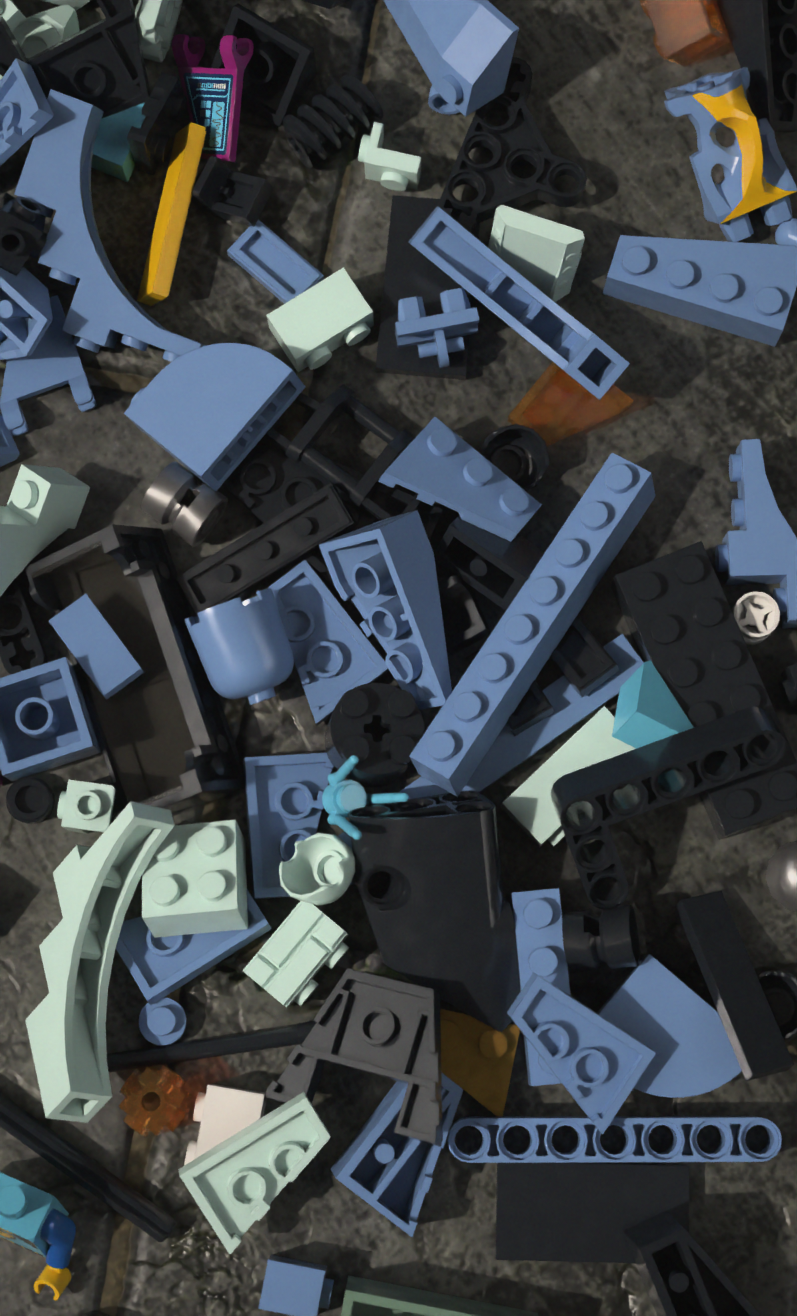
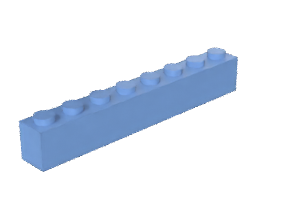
[409,453,655,797]

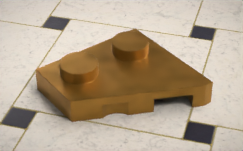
[440,1009,520,1117]

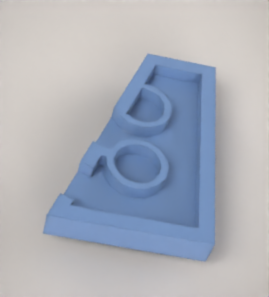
[0,58,54,166]
[378,417,542,542]
[268,560,389,726]
[243,753,334,899]
[116,890,272,1005]
[507,972,656,1135]

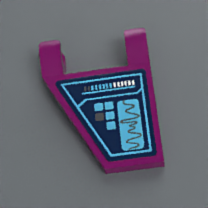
[172,34,254,162]

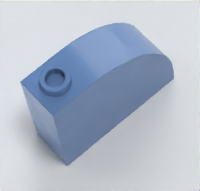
[124,343,305,492]
[597,954,742,1098]

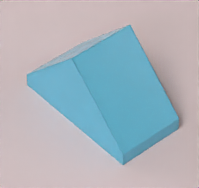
[91,103,146,182]
[612,660,694,749]

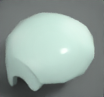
[279,833,355,905]

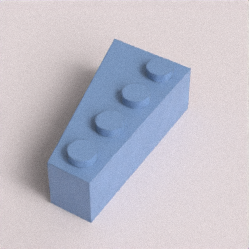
[603,235,797,347]

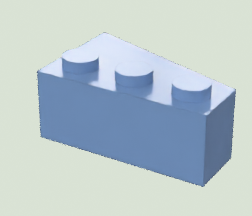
[330,1072,463,1237]

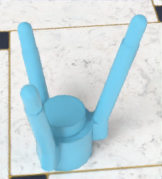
[322,755,409,840]

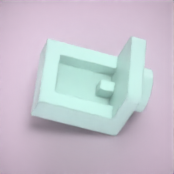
[358,122,421,191]
[57,779,116,834]

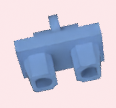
[395,288,479,368]

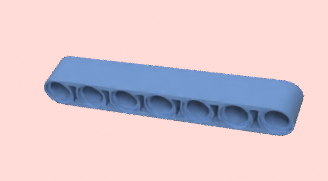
[447,1116,782,1163]

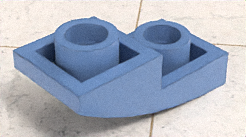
[48,594,144,700]

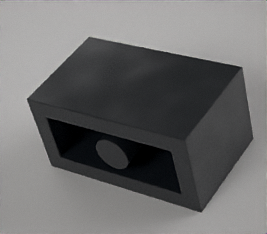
[434,516,545,610]

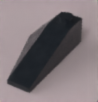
[717,0,797,133]

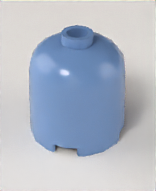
[184,588,294,705]

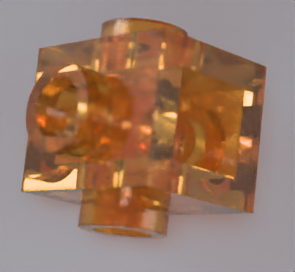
[118,1065,192,1137]

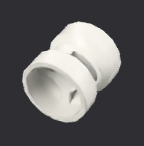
[731,591,780,645]

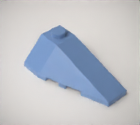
[383,0,519,117]

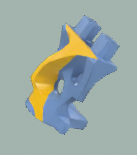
[664,67,797,242]

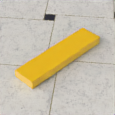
[137,122,206,306]

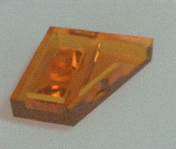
[507,362,634,447]

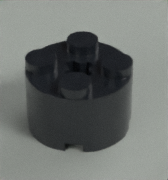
[325,683,424,787]

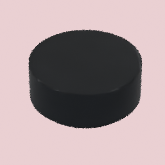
[6,776,55,824]

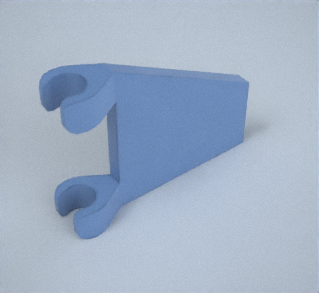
[0,295,97,436]

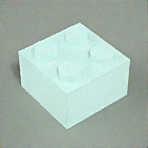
[142,820,248,938]

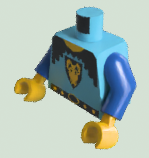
[0,1172,76,1301]

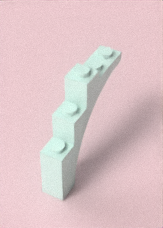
[25,801,175,1123]

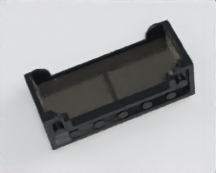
[25,524,245,823]

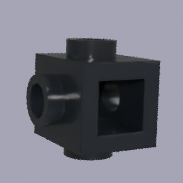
[0,193,48,276]

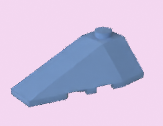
[319,510,452,710]

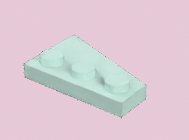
[178,1092,331,1254]

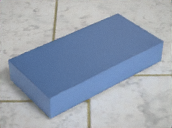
[227,219,324,304]

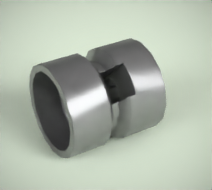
[141,461,228,547]

